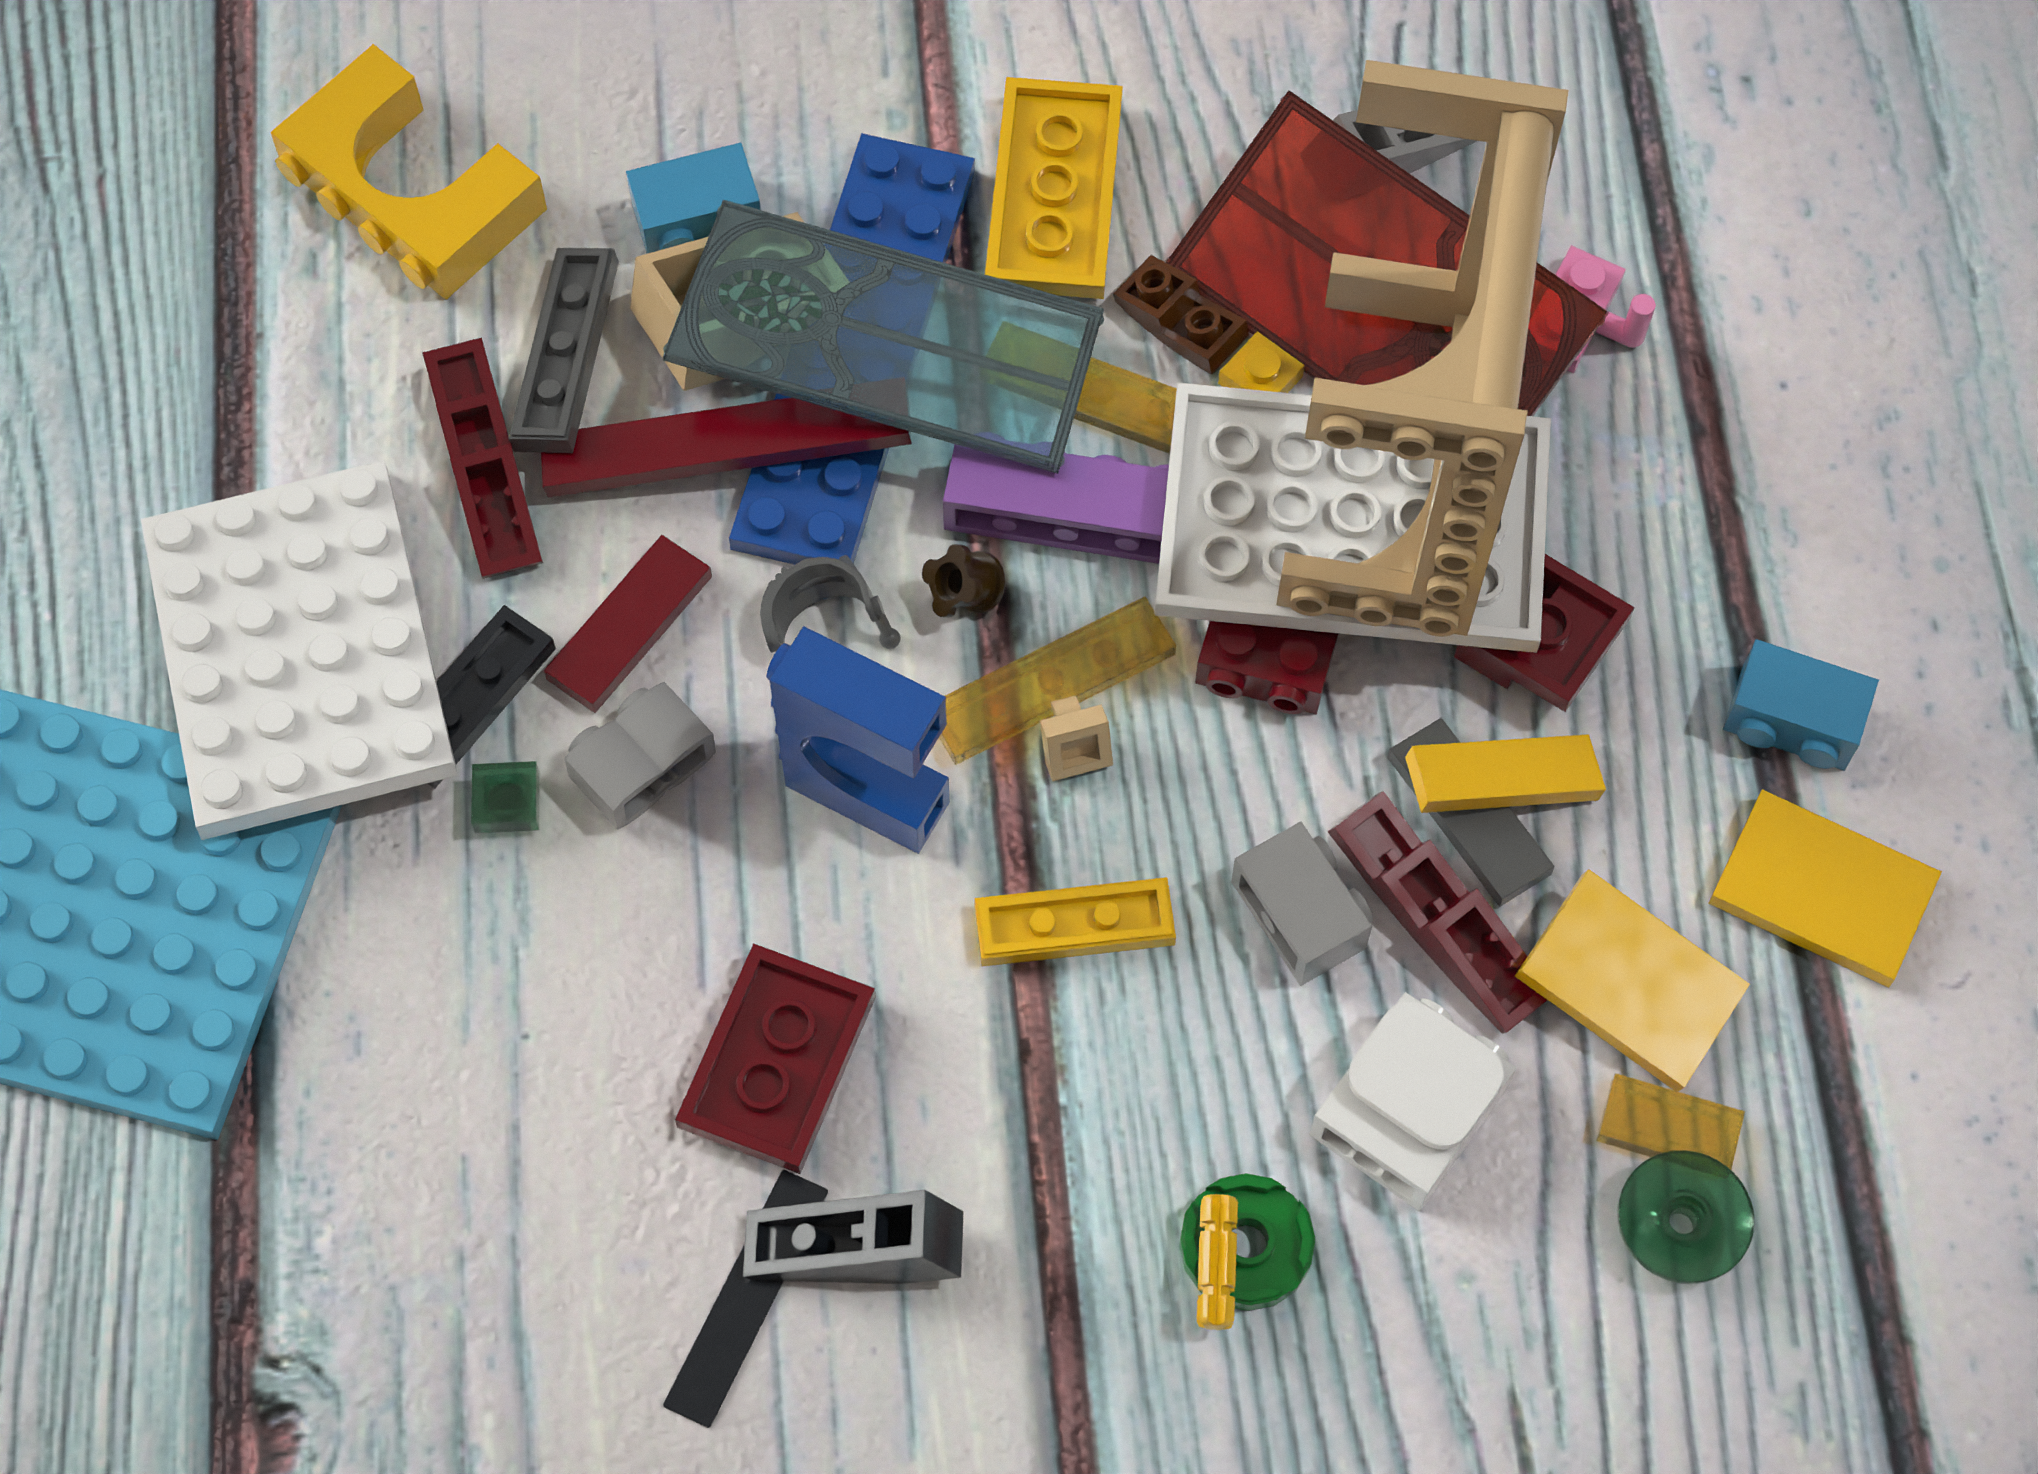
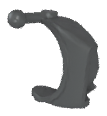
[760,555,901,653]

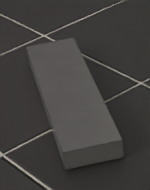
[508,248,619,453]

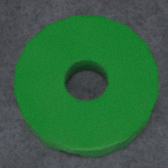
[1179,1173,1316,1311]

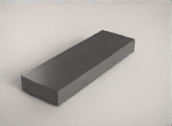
[1387,717,1555,907]

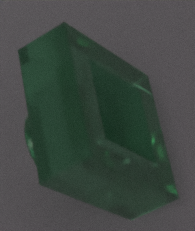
[471,761,540,833]

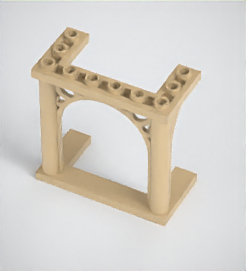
[1276,60,1569,637]

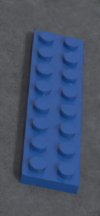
[729,133,975,565]

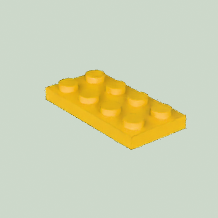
[984,77,1123,299]

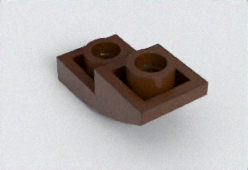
[1113,255,1249,375]

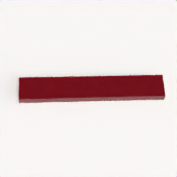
[541,381,912,498]

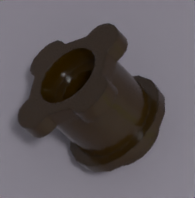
[922,544,1005,618]

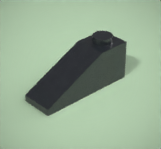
[743,1190,964,1284]

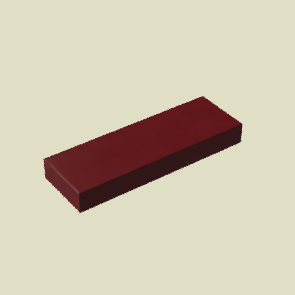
[544,535,712,713]

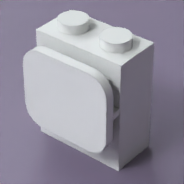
[1309,992,1517,1212]

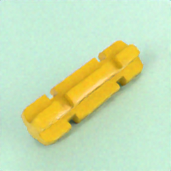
[1196,1194,1238,1330]

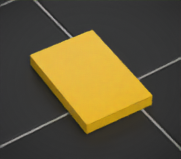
[1708,789,1942,988]
[1515,869,1750,1092]

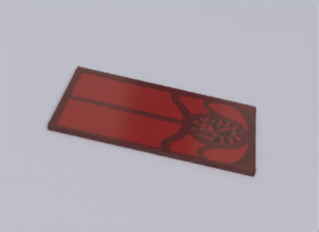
[1166,90,1609,416]

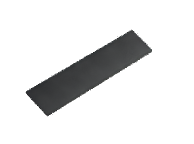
[663,1170,828,1428]

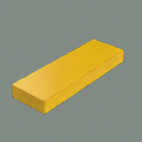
[1405,734,1606,813]
[974,877,1176,967]

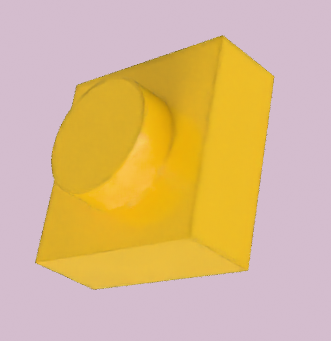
[1218,331,1305,393]

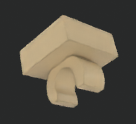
[1040,696,1113,782]

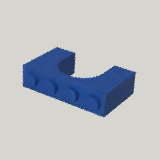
[766,626,950,854]

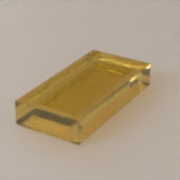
[1596,1073,1745,1179]

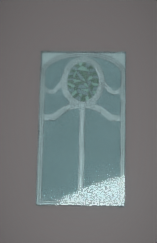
[663,199,1104,474]

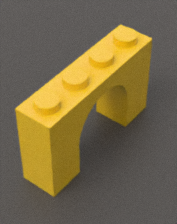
[270,44,547,300]

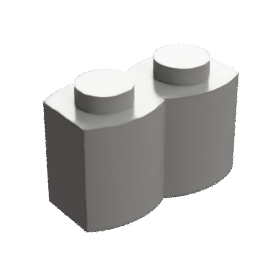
[564,682,716,829]

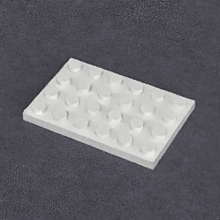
[1154,382,1551,653]
[141,460,458,840]

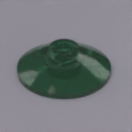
[1617,1150,1755,1284]

